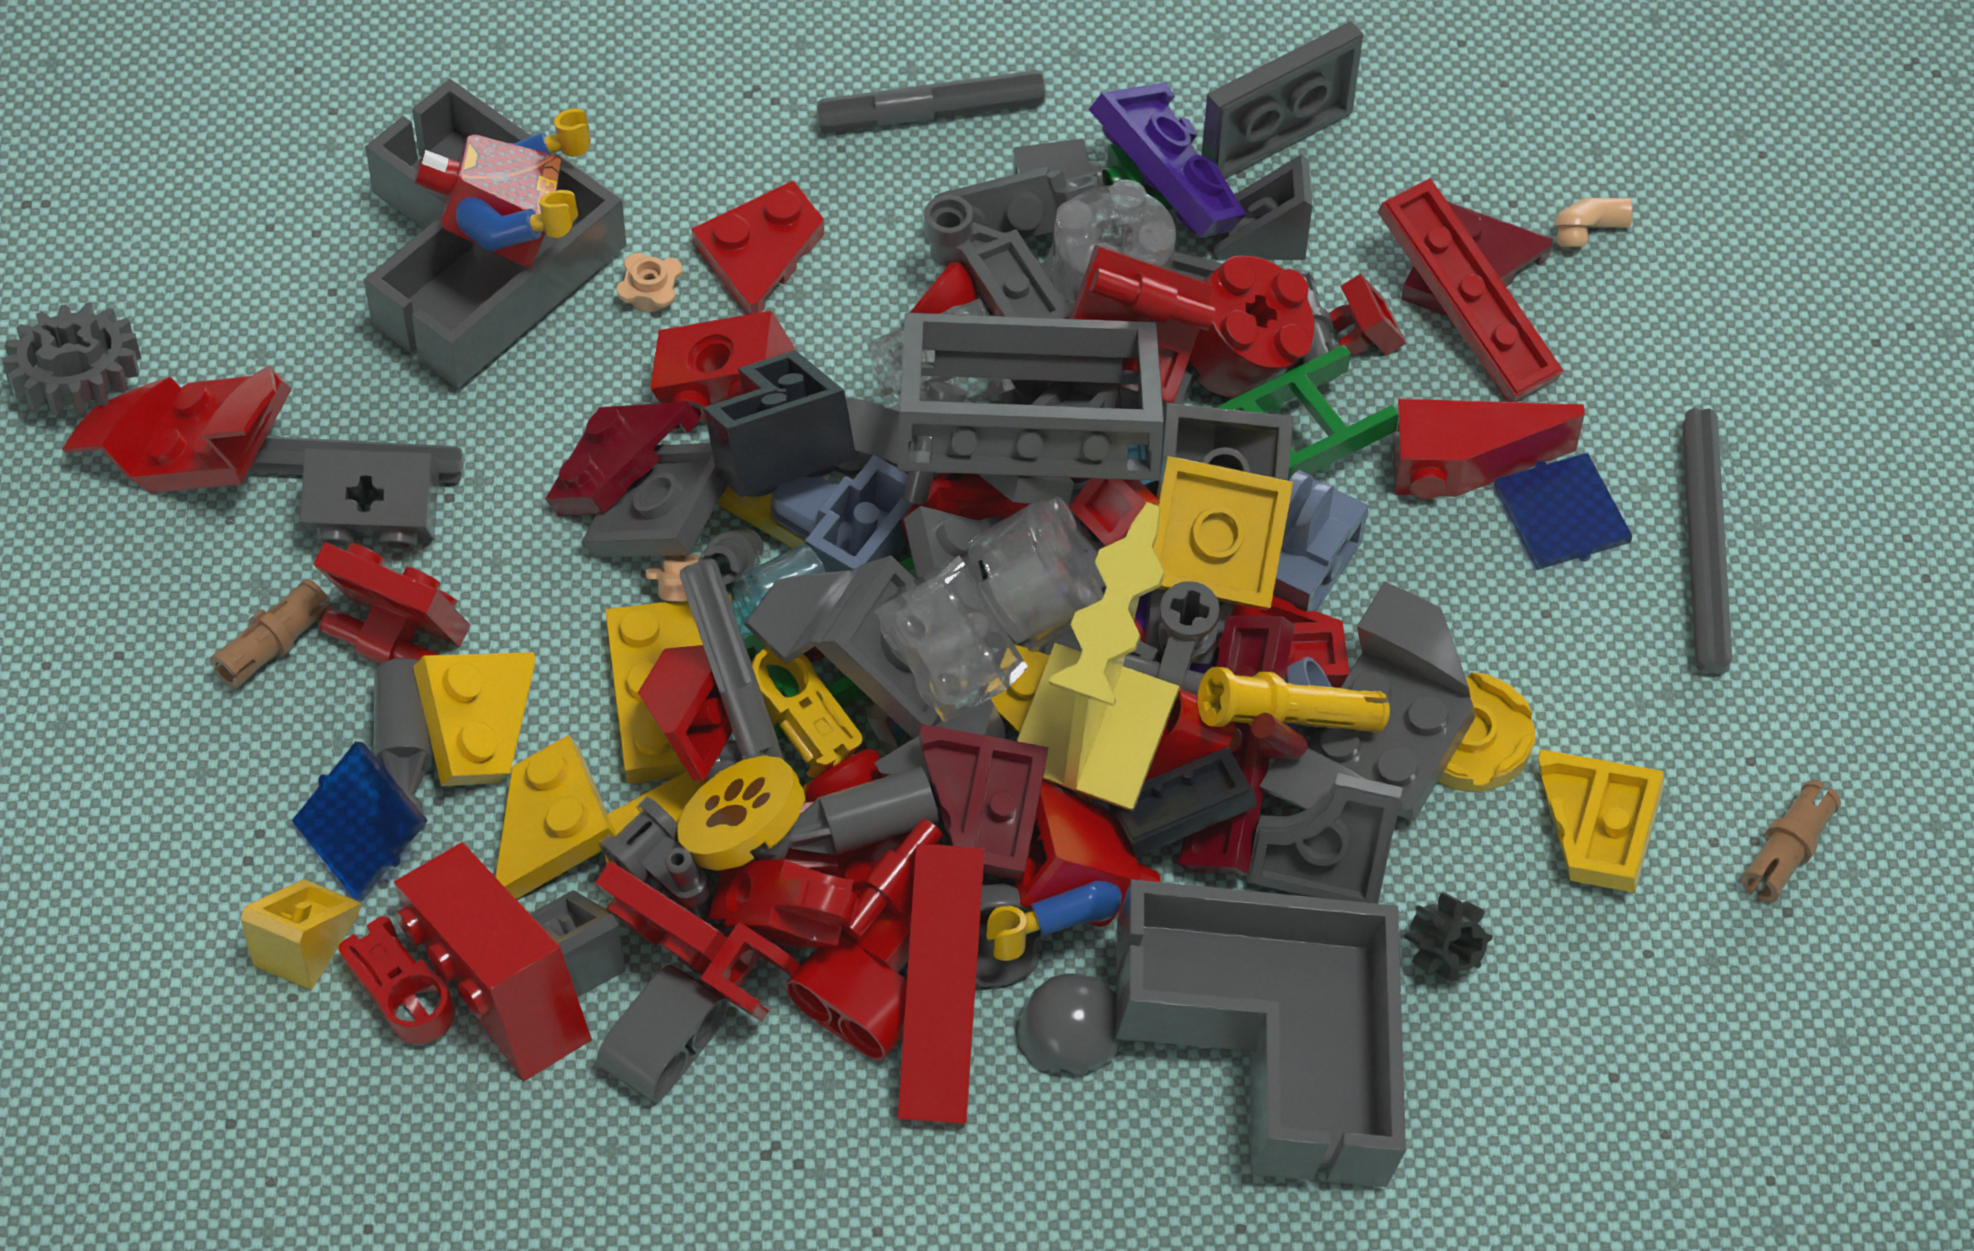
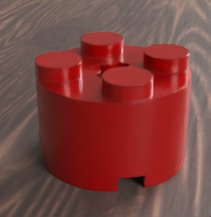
[1189,256,1314,398]

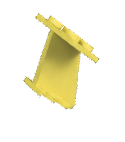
[1017,502,1180,811]

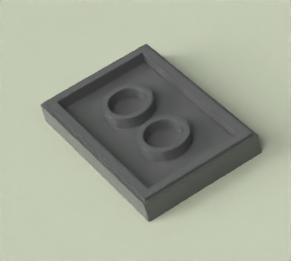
[1201,21,1364,178]

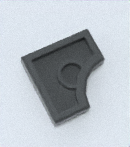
[1246,773,1403,904]

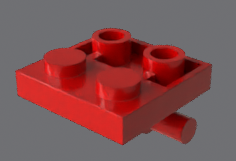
[1069,244,1216,403]
[313,542,471,664]
[824,818,944,973]

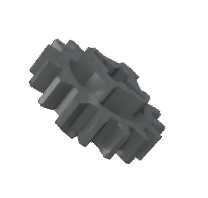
[2,303,142,415]

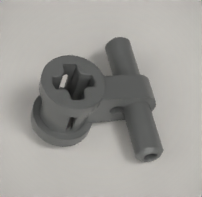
[1123,581,1219,695]
[598,797,713,918]

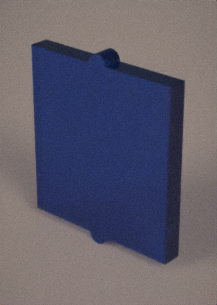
[1493,452,1633,570]
[291,741,428,901]

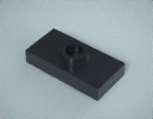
[1108,747,1257,858]

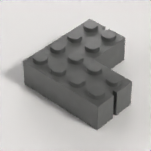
[364,79,627,388]
[1116,880,1406,1187]

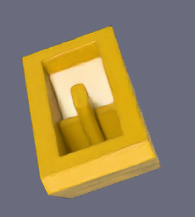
[240,879,362,990]

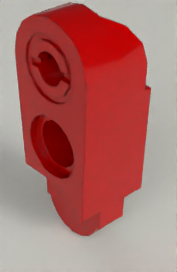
[709,860,859,948]

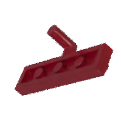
[1178,616,1308,875]

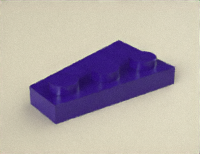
[1088,82,1246,238]

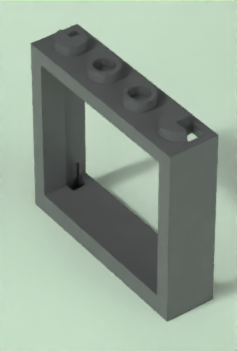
[897,313,1164,481]

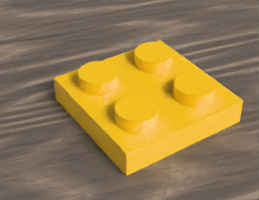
[1153,456,1293,611]

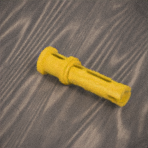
[1197,667,1390,733]

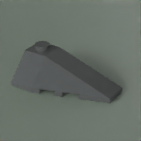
[1145,403,1293,665]

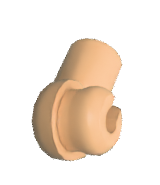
[1554,198,1632,248]

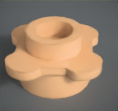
[617,253,683,312]
[645,554,700,601]

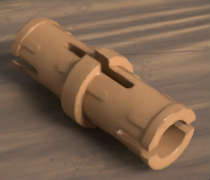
[210,579,332,689]
[1740,780,1841,903]

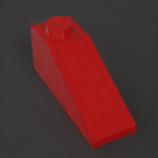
[1392,398,1585,499]

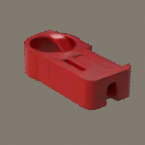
[338,916,455,1044]

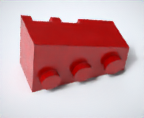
[394,842,592,1082]

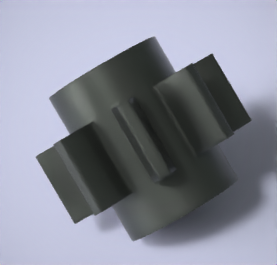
[1404,892,1493,982]

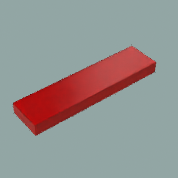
[1377,178,1564,402]
[898,844,985,1123]

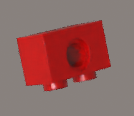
[650,310,795,422]

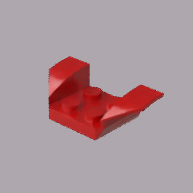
[62,365,292,493]

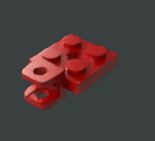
[595,861,800,1022]

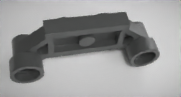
[924,195,1071,395]

